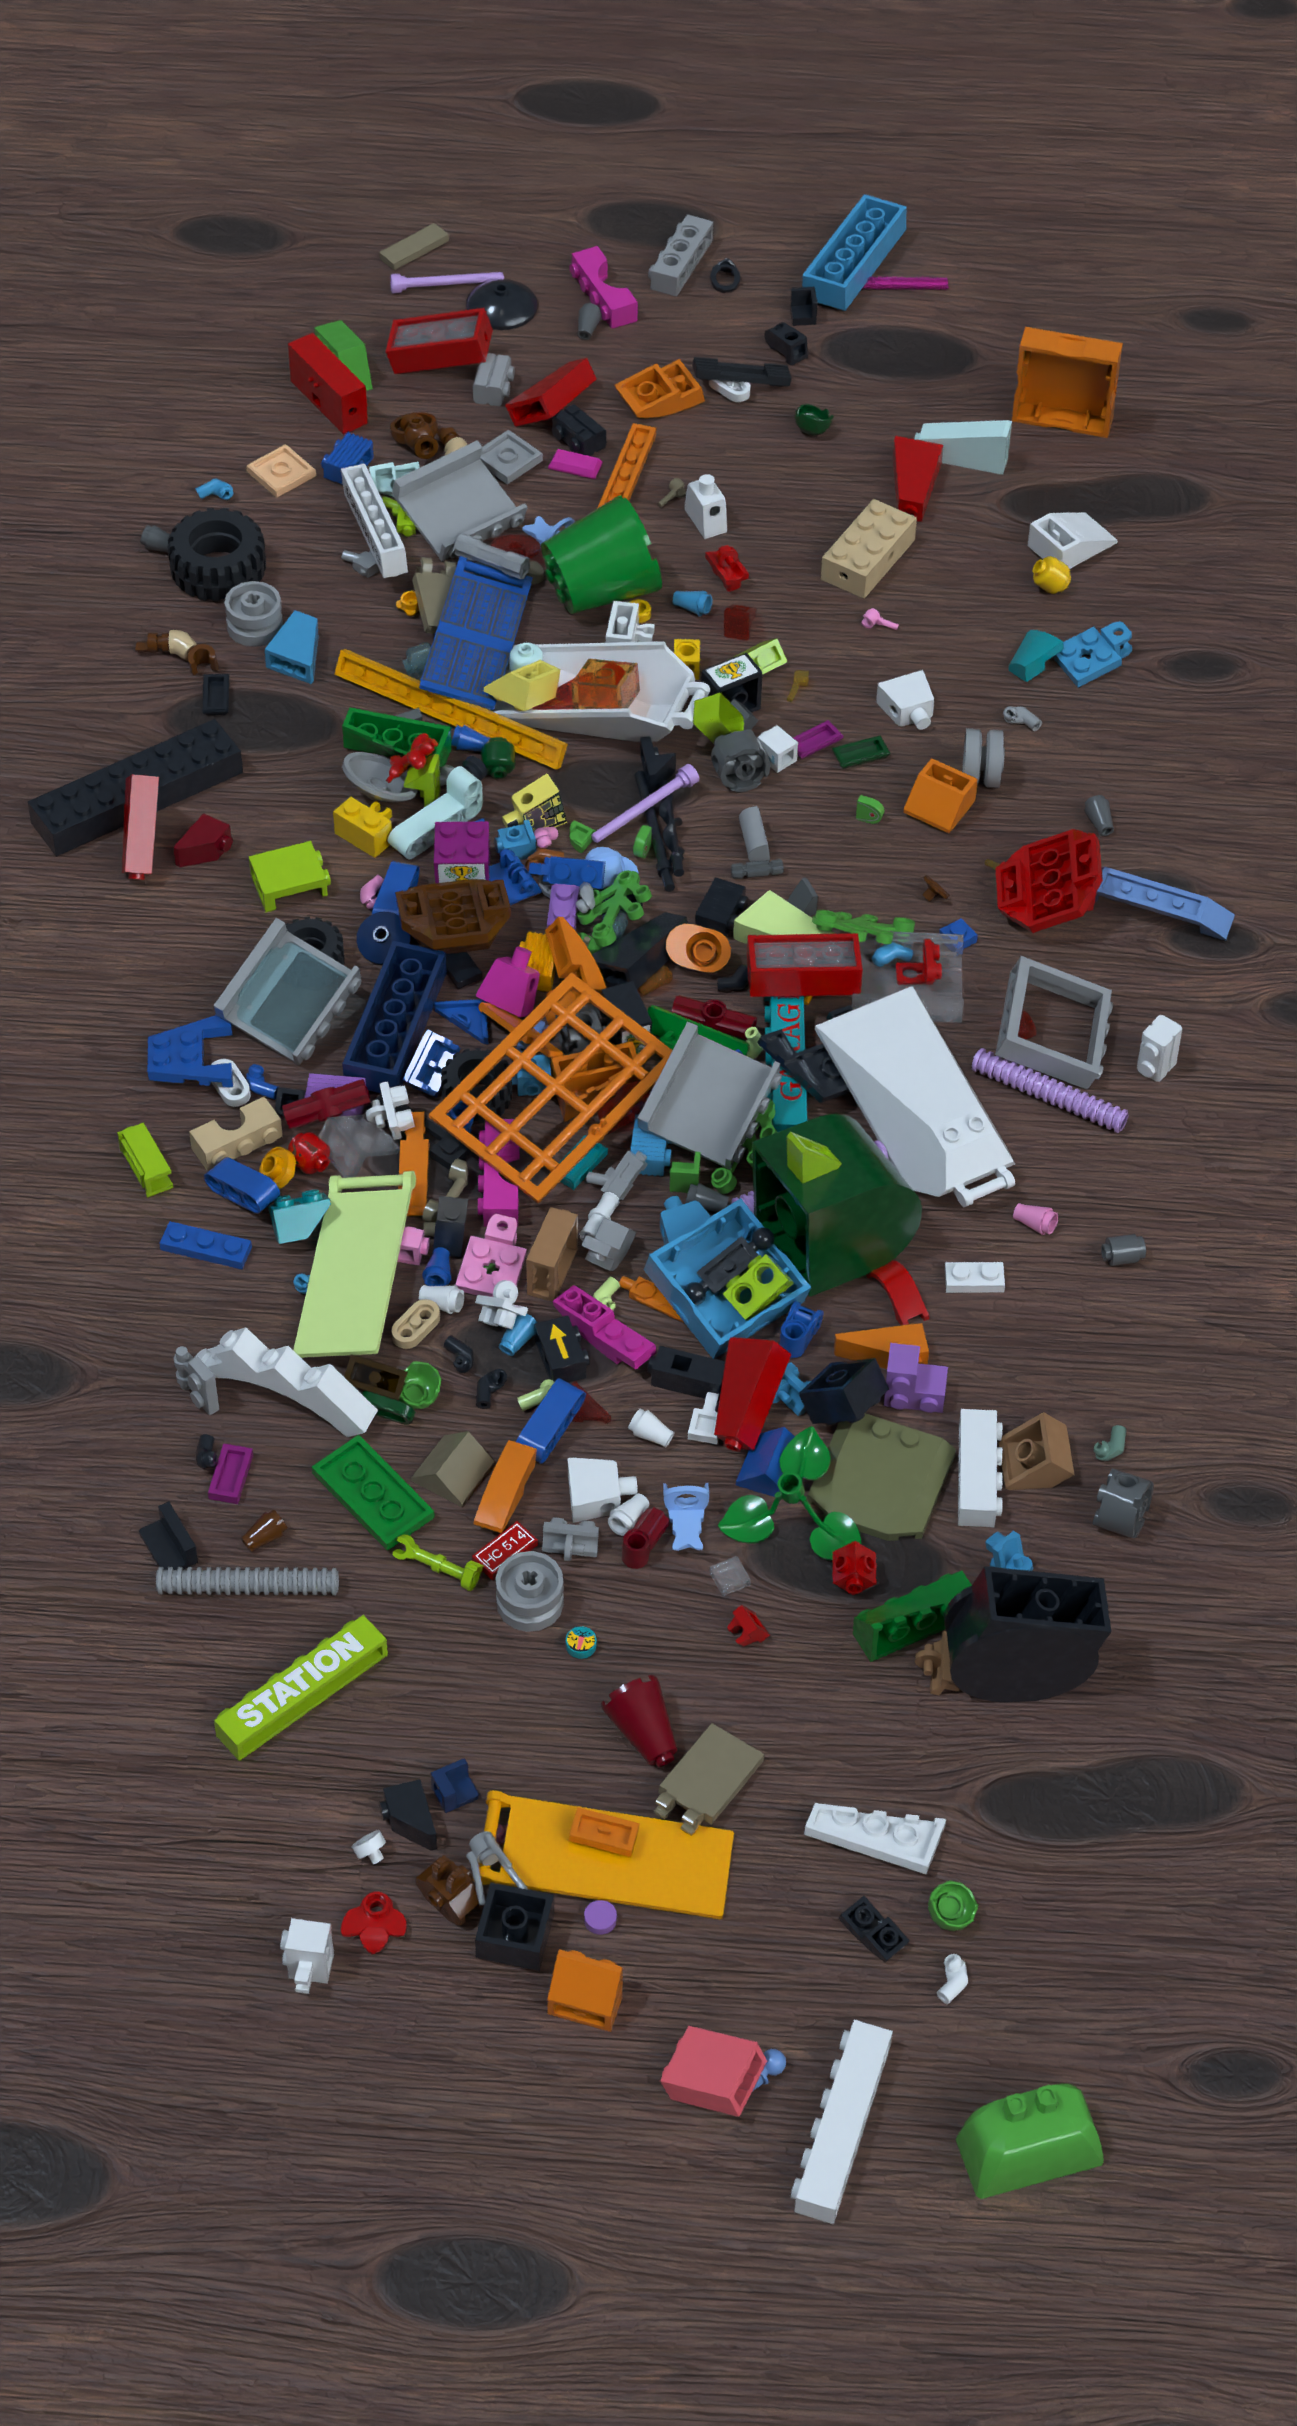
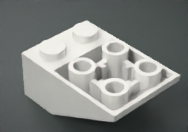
[1028,512,1118,569]

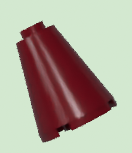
[601,1675,677,1767]

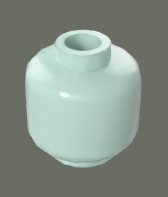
[510,643,543,672]

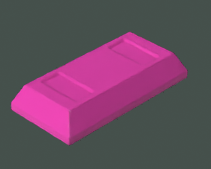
[548,449,603,479]

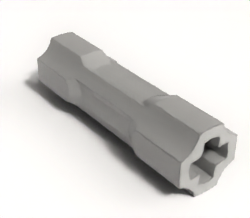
[454,534,531,579]

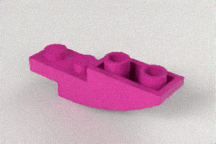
[553,1285,657,1369]

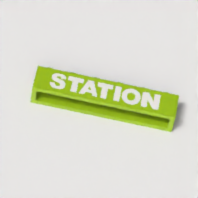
[214,1615,388,1761]

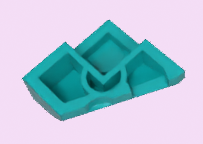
[1008,630,1064,682]

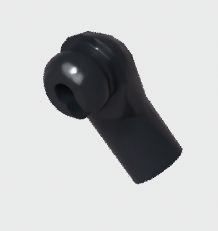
[717,964,749,991]
[443,1335,473,1373]
[476,1369,507,1409]
[196,1434,217,1469]

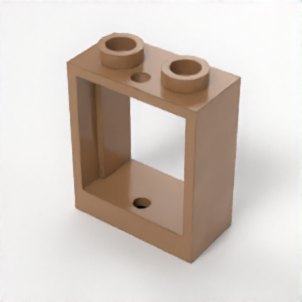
[526,1207,578,1302]

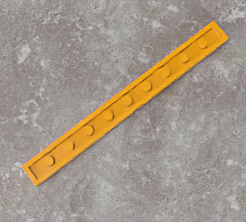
[334,649,568,770]

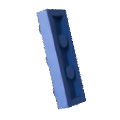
[160,1221,252,1270]

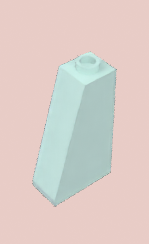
[915,420,1012,475]

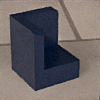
[431,1758,479,1813]

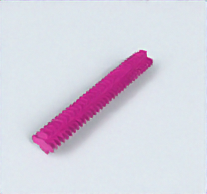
[862,276,948,290]

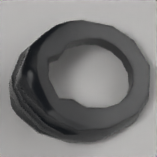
[710,258,741,293]

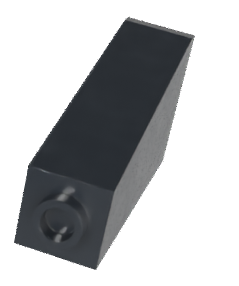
[592,912,688,989]

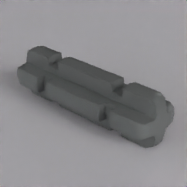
[731,859,784,879]

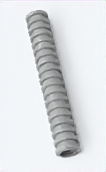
[156,1567,339,1595]

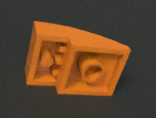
[614,359,705,418]

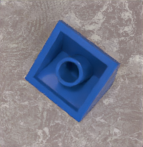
[736,1427,795,1497]

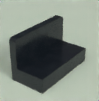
[139,1501,198,1570]

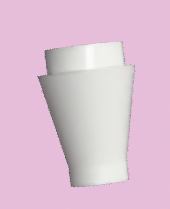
[419,1285,465,1314]
[628,1408,675,1448]
[608,1494,649,1536]

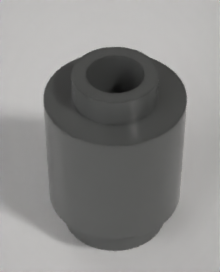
[1101,1234,1146,1266]

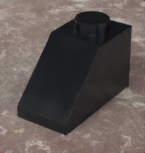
[379,1779,437,1851]

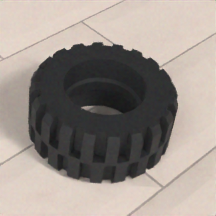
[167,508,266,602]

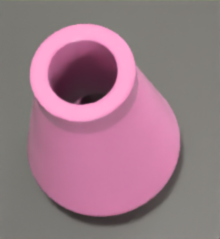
[1013,1203,1058,1235]

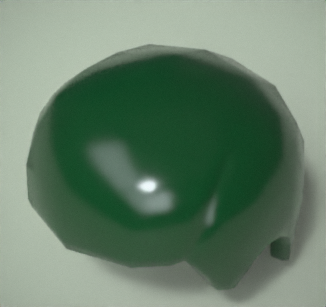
[794,404,834,436]

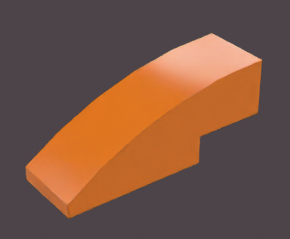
[545,917,606,1003]
[474,1440,537,1533]

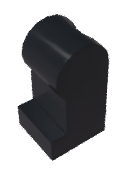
[764,322,808,366]

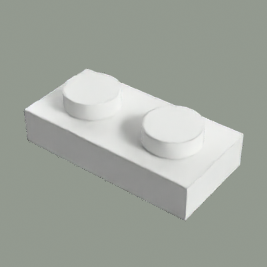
[944,1262,1005,1293]

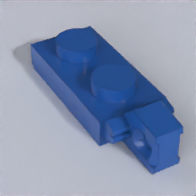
[529,856,606,889]

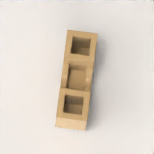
[189,1096,283,1171]

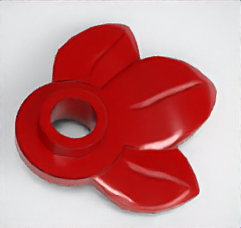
[341,1891,406,1954]

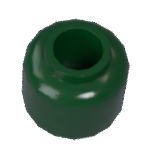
[481,737,516,779]

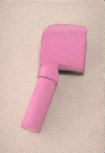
[861,609,899,630]

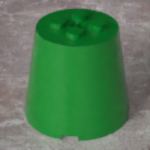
[541,495,662,614]

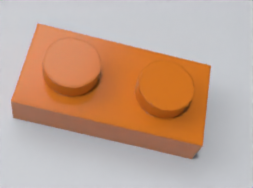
[569,1807,640,1857]

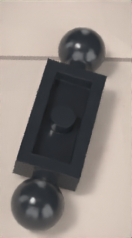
[684,1227,775,1305]

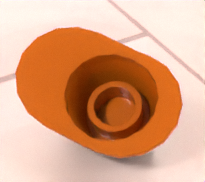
[666,924,731,973]

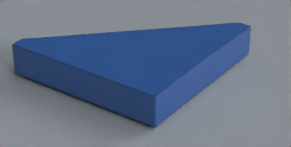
[434,999,488,1045]

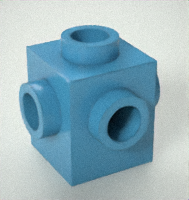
[512,1054,551,1096]

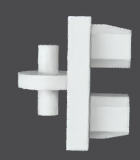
[366,1081,415,1140]
[475,1280,528,1329]

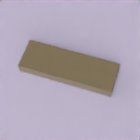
[379,223,449,270]

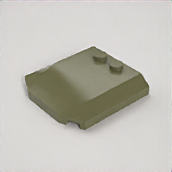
[807,1413,956,1541]

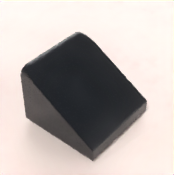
[275,1087,306,1117]

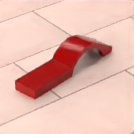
[866,1260,929,1326]

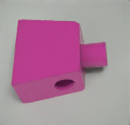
[476,947,540,1017]

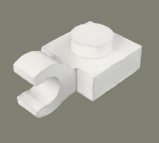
[688,1392,719,1444]

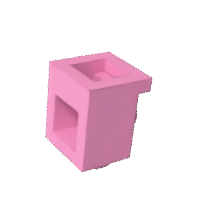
[397,1227,430,1266]

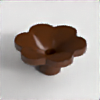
[922,875,949,901]

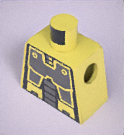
[502,773,567,832]

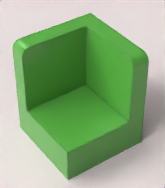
[670,1151,701,1193]

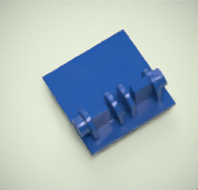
[489,849,542,905]

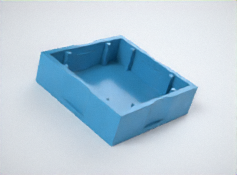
[644,1198,811,1359]

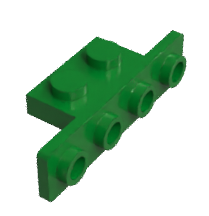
[647,1005,750,1056]

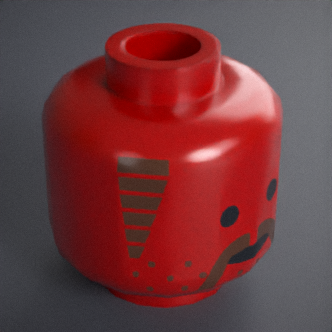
[288,1132,331,1175]

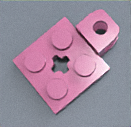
[455,1214,527,1297]

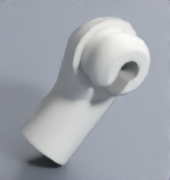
[937,1954,968,2004]

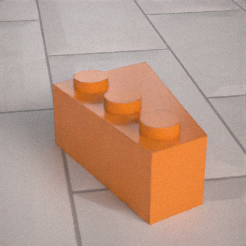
[551,1041,639,1123]

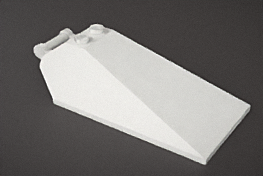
[480,641,710,742]
[814,986,1015,1207]

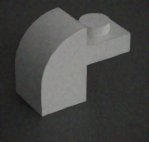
[581,1217,637,1271]

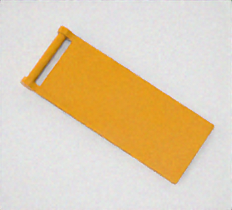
[473,1790,734,1919]

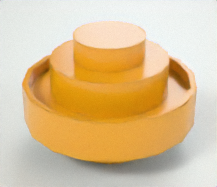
[259,1147,296,1189]

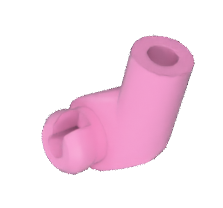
[534,827,558,848]
[360,875,384,910]

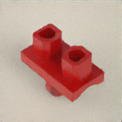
[705,545,749,592]

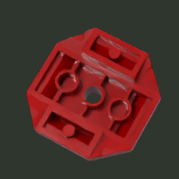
[995,829,1103,933]

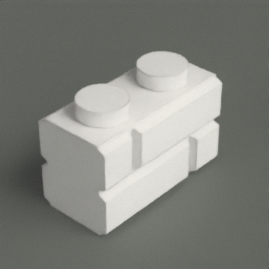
[1137,1015,1183,1082]

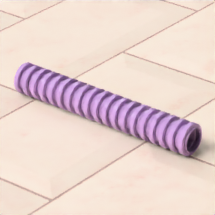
[972,1048,1129,1133]

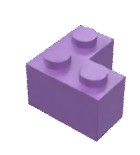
[884,1343,948,1413]

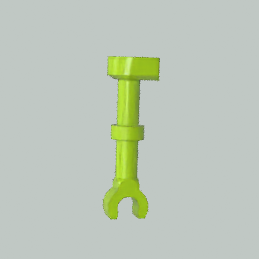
[392,1535,484,1591]

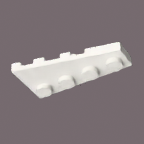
[804,1803,946,1874]

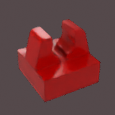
[727,1605,770,1647]

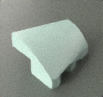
[369,462,420,497]

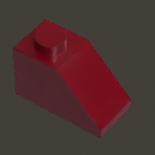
[173,813,233,867]

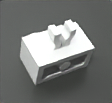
[606,601,655,643]
[281,1918,334,1994]

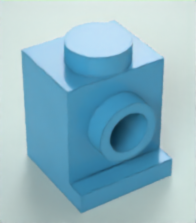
[494,819,536,860]

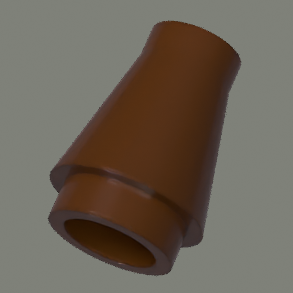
[241,1510,288,1552]

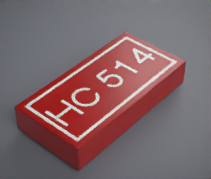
[472,1521,538,1581]

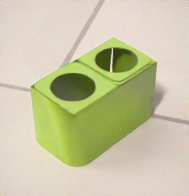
[693,693,744,744]

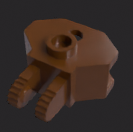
[416,1855,484,1926]

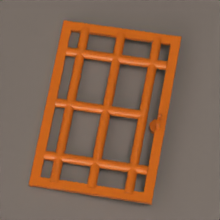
[429,972,673,1203]

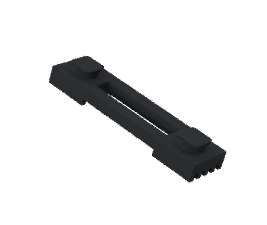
[692,357,792,387]
[366,1094,470,1170]

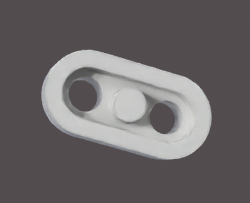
[709,379,750,402]
[211,1059,251,1107]

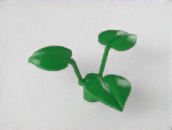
[718,1426,861,1561]

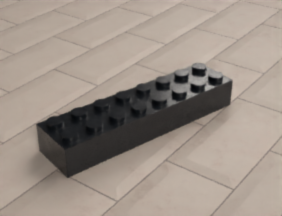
[28,719,243,857]

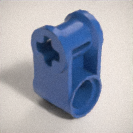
[779,1301,824,1358]

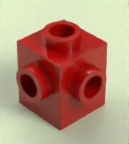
[832,1541,877,1595]

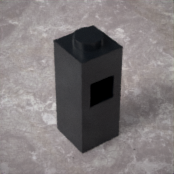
[647,1346,726,1402]

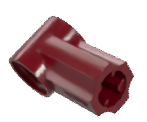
[622,1507,669,1569]

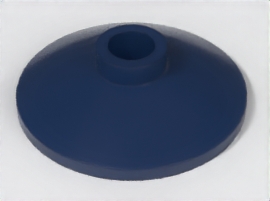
[357,912,411,965]

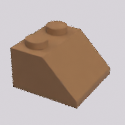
[998,1412,1075,1490]

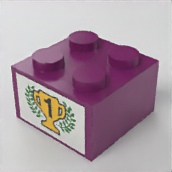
[434,821,490,883]

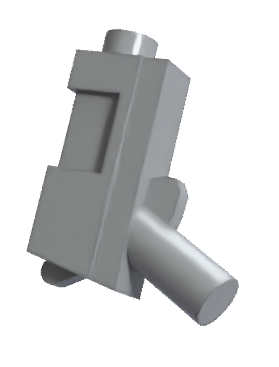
[341,550,380,578]
[586,1151,648,1200]

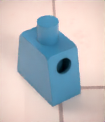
[660,1196,711,1245]

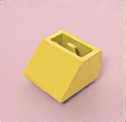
[483,660,561,711]

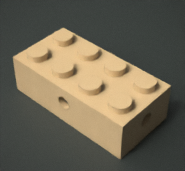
[821,499,917,599]

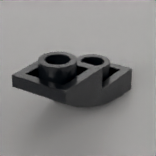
[838,1895,910,1962]

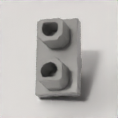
[542,1517,599,1561]

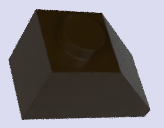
[344,1354,408,1401]

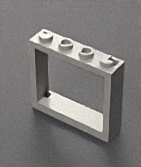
[995,956,1113,1089]

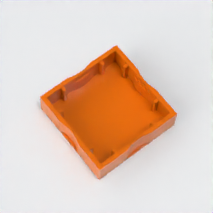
[1012,327,1123,438]

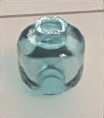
[402,642,431,680]

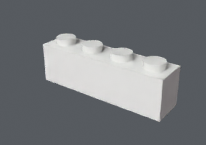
[958,1409,1002,1528]

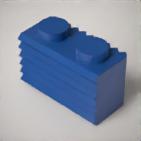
[321,432,374,484]

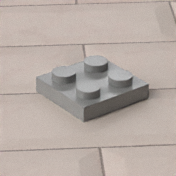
[480,430,543,484]

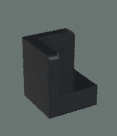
[790,287,818,326]

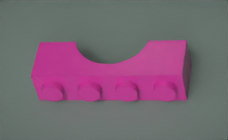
[569,246,638,329]
[478,1119,520,1227]

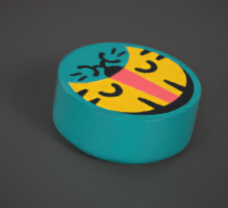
[566,1626,597,1659]

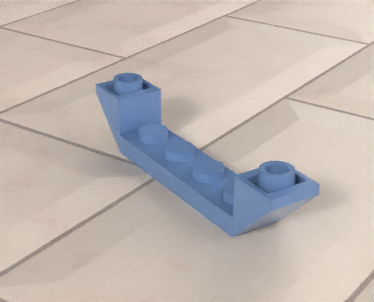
[1095,866,1235,941]

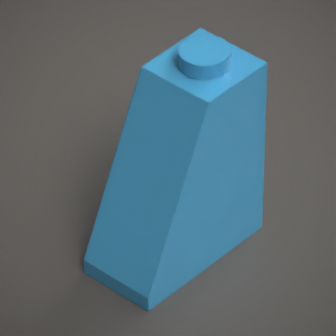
[264,610,319,684]

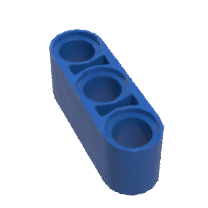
[372,861,420,915]
[204,1157,280,1214]
[516,1378,586,1464]

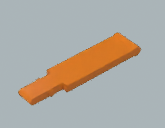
[478,1002,563,1058]
[398,1111,430,1216]

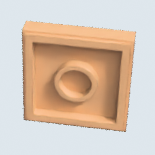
[246,444,316,498]

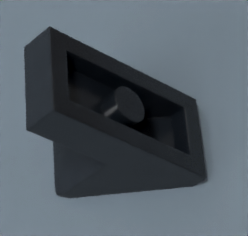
[640,736,676,794]
[432,1196,468,1258]

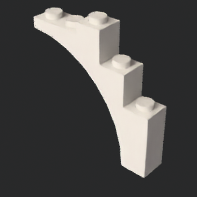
[195,1327,378,1437]

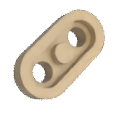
[392,1299,440,1349]

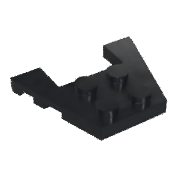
[758,1005,852,1103]

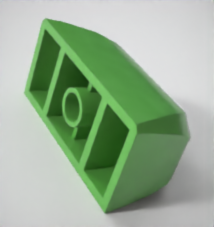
[955,2084,1104,2199]

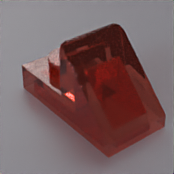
[724,604,757,641]

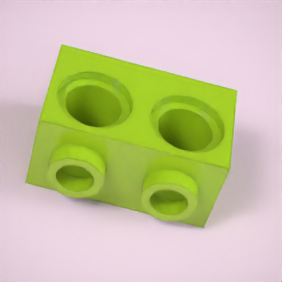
[723,1254,794,1321]

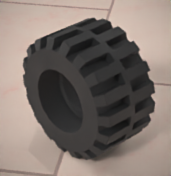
[283,917,345,990]
[441,1048,512,1124]

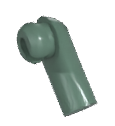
[1093,1425,1126,1461]

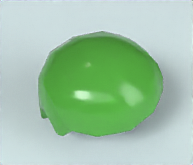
[400,1361,442,1409]
[928,1881,978,1931]

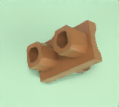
[915,1631,959,1696]

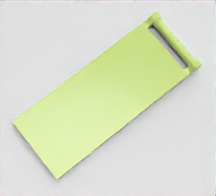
[293,1171,416,1358]

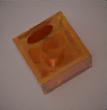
[571,659,640,709]

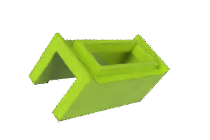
[117,1122,173,1198]

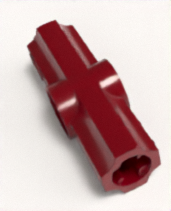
[671,995,757,1040]
[282,1079,371,1129]

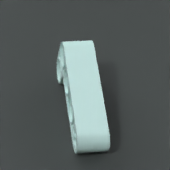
[387,766,483,859]

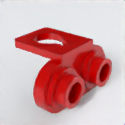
[896,939,942,985]

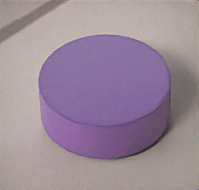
[584,1900,617,1935]

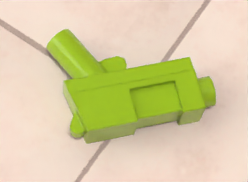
[382,496,416,537]

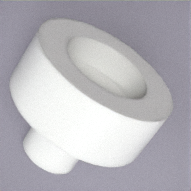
[352,1830,386,1864]

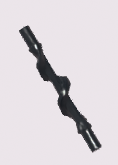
[659,780,685,877]

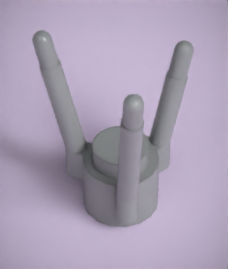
[466,1831,528,1905]

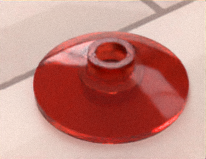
[490,534,541,559]

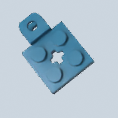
[1052,621,1132,688]

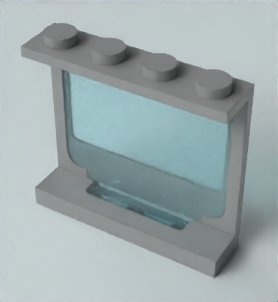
[213,918,362,1066]

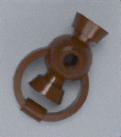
[390,412,438,459]

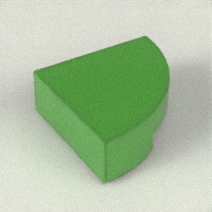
[570,820,596,854]

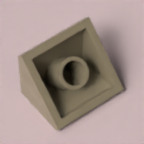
[411,1431,495,1507]

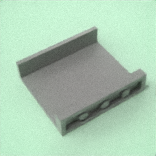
[392,440,527,561]
[638,1022,783,1170]

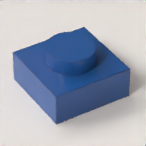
[939,918,978,953]

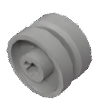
[224,581,283,647]
[962,728,1005,788]
[496,1551,564,1632]

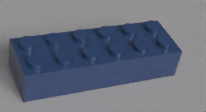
[342,941,447,1093]

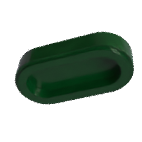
[361,1391,416,1425]

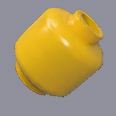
[1033,556,1071,594]

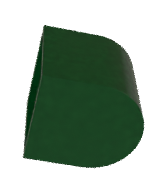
[752,1114,922,1297]

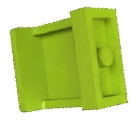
[249,841,331,912]

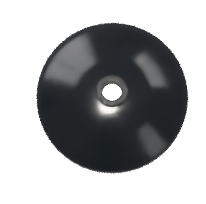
[466,279,537,330]

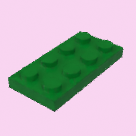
[311,1434,435,1551]

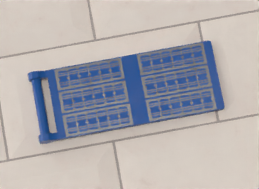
[419,556,533,710]

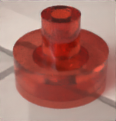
[1018,1011,1037,1040]

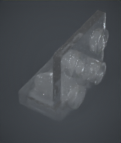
[318,1114,400,1178]

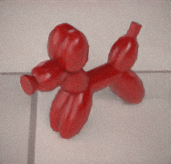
[386,733,438,783]

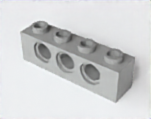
[648,214,713,297]

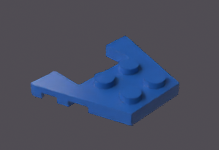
[147,1015,233,1088]

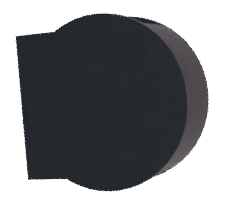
[944,1566,1112,1702]

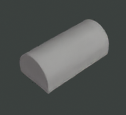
[739,806,770,862]

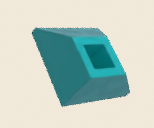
[268,1189,331,1244]

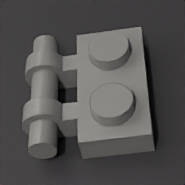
[174,1346,219,1416]

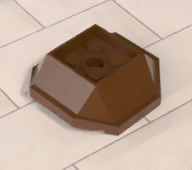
[395,879,511,954]

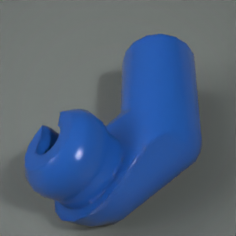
[246,1064,279,1100]

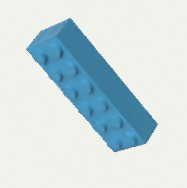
[802,194,907,311]

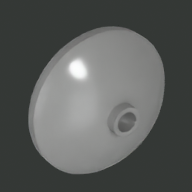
[342,752,418,802]

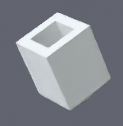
[757,725,798,773]

